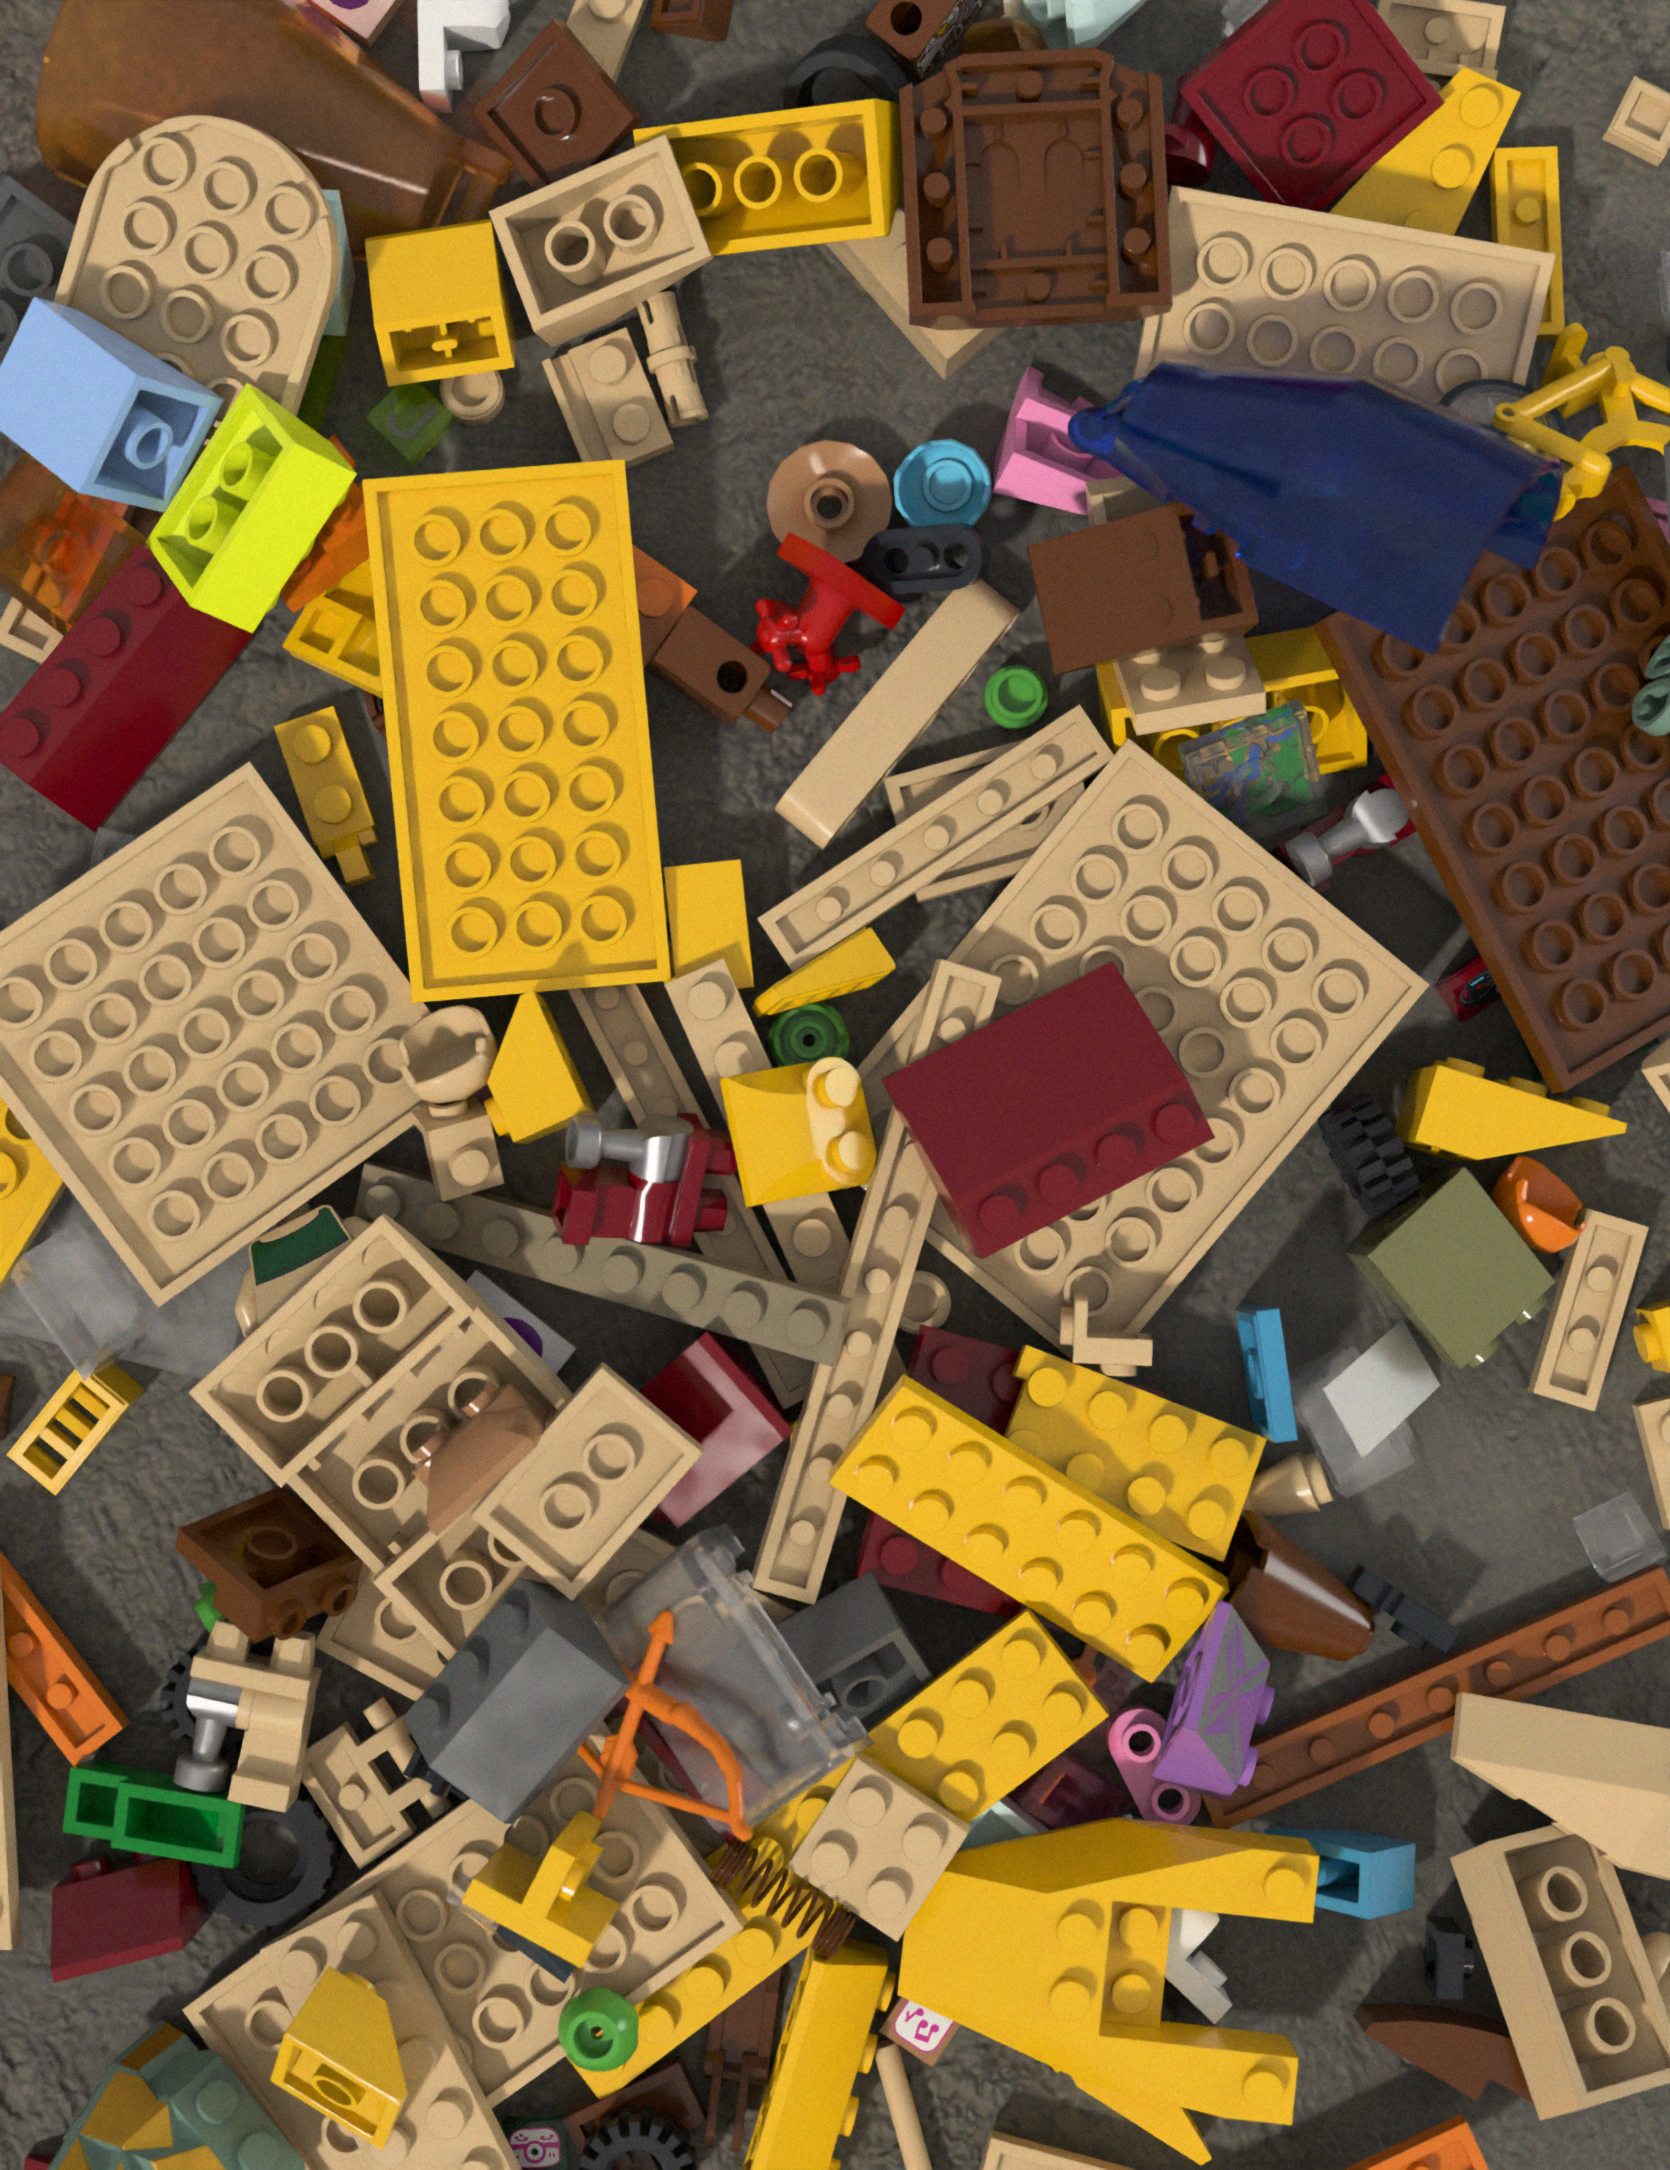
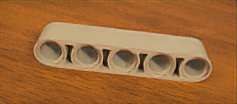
[774,579,1021,850]

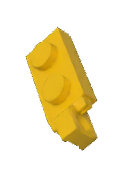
[273,706,378,887]

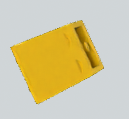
[1394,1057,1628,1161]

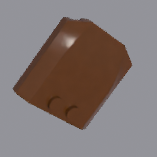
[899,47,1173,330]

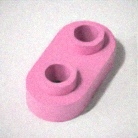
[1106,1704,1201,1825]

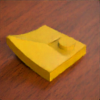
[282,558,383,699]

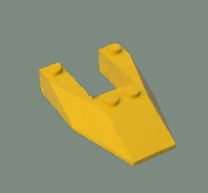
[897,1817,1320,2126]

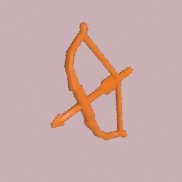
[577,1609,752,1841]

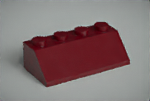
[0,544,255,833]

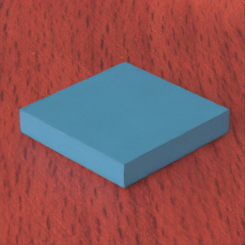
[1235,1303,1298,1443]

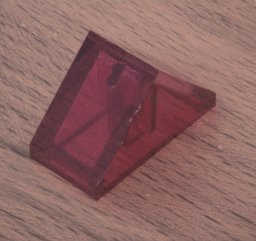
[1014,1747,1131,1829]

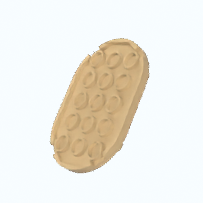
[54,115,339,490]

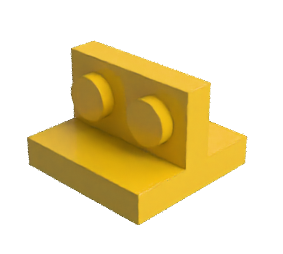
[461,1809,620,1969]

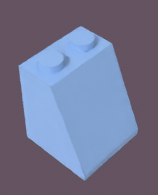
[0,296,224,512]

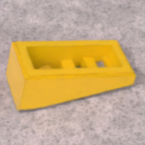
[751,927,896,1017]
[7,1351,144,1496]

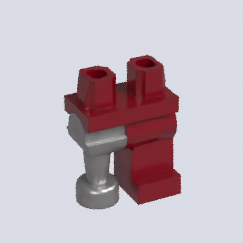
[1268,773,1417,895]
[551,1112,737,1247]

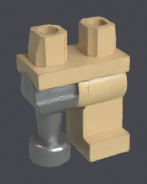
[173,1615,322,1813]

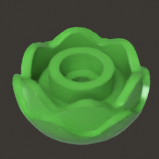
[768,1002,849,1067]
[558,1986,639,2072]

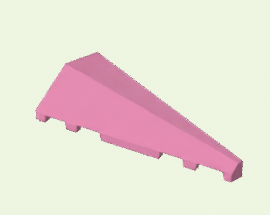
[992,366,1311,569]

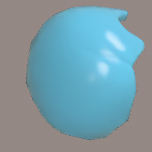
[893,438,992,526]

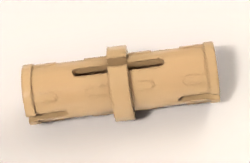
[636,291,709,428]

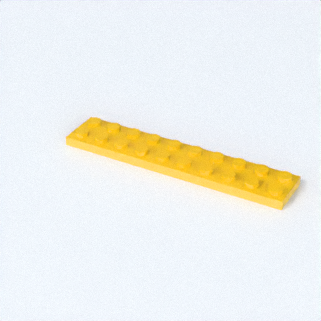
[566,1607,1110,2100]

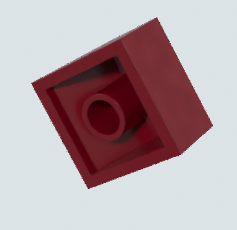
[50,1852,211,1983]

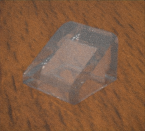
[1571,1492,1667,1582]

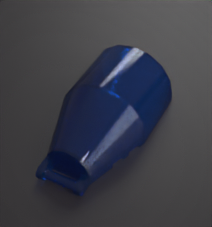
[1067,359,1565,655]

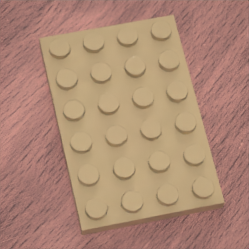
[1119,185,1556,513]

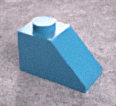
[1264,1827,1416,1920]

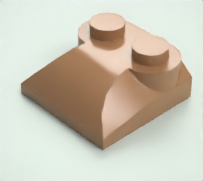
[411,1381,548,1536]

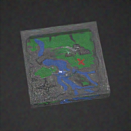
[1177,699,1329,841]

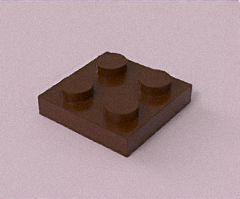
[470,19,644,191]

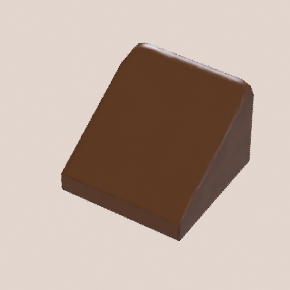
[650,0,734,42]

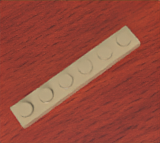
[757,704,1114,973]

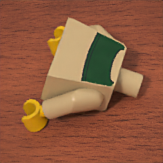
[235,1201,371,1339]

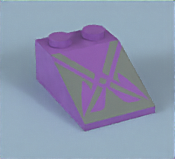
[1151,1600,1275,1802]

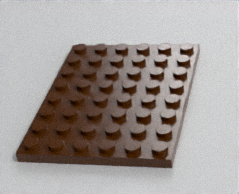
[1312,463,1670,1094]

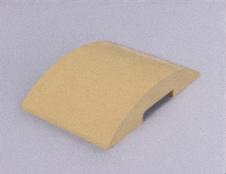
[188,1213,574,1661]

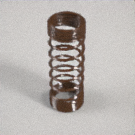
[710,1836,857,1960]

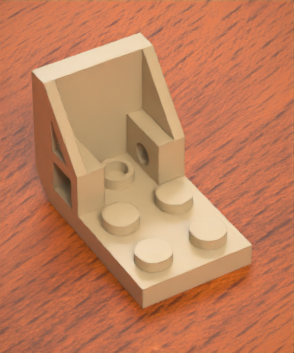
[1085,461,1266,736]

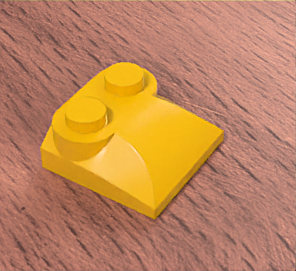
[719,1057,876,1208]

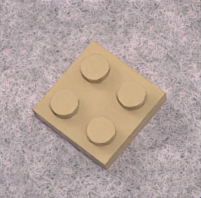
[787,1752,971,1942]

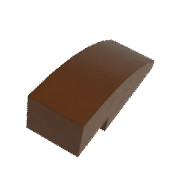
[1353,2003,1534,2105]

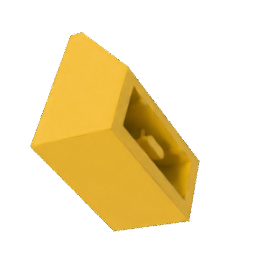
[365,219,517,387]

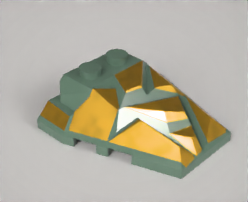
[47,2019,305,2170]

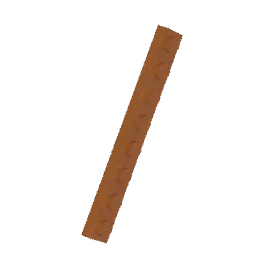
[1200,1563,1670,1830]

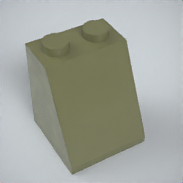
[1344,1167,1555,1369]

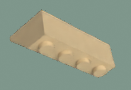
[1450,1825,1670,2121]

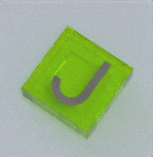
[365,382,457,467]

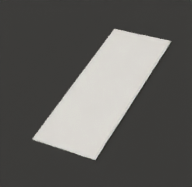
[1323,1319,1440,1459]

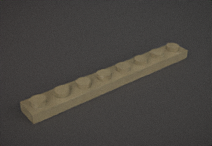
[353,1160,853,1367]

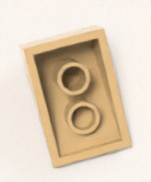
[488,134,714,347]

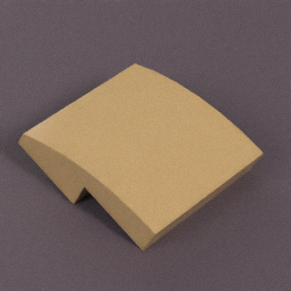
[1375,0,1506,93]

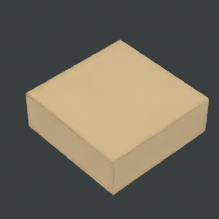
[1601,76,1670,166]

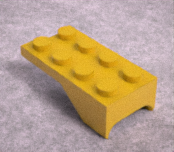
[1003,1345,1267,1562]

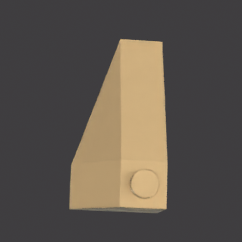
[1450,1692,1670,1881]

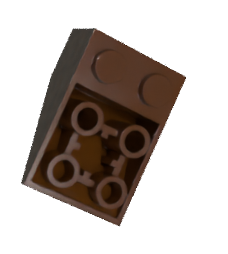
[1026,491,1259,676]

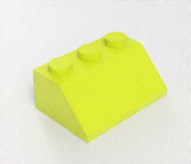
[145,383,357,634]

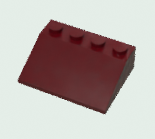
[881,961,1215,1259]

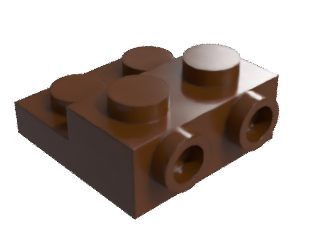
[175,1487,363,1643]

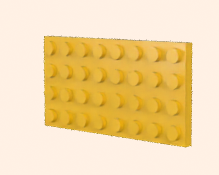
[362,459,671,1003]

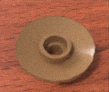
[766,440,893,564]

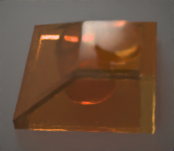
[0,451,149,636]

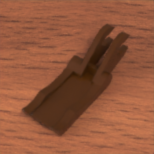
[703,1966,782,2152]

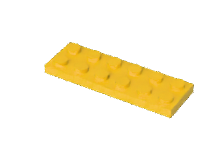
[828,1374,1229,1683]

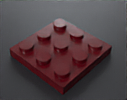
[1174,0,1445,212]

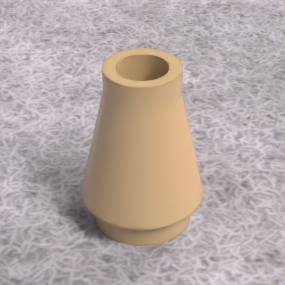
[1241,1450,1333,1521]

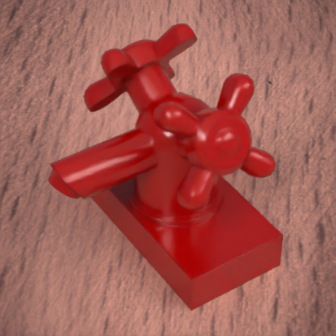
[749,532,906,696]

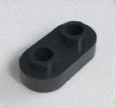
[862,522,991,594]

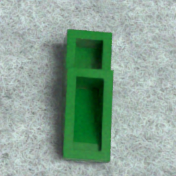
[62,1758,246,1869]

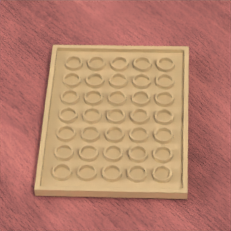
[856,738,1429,1373]

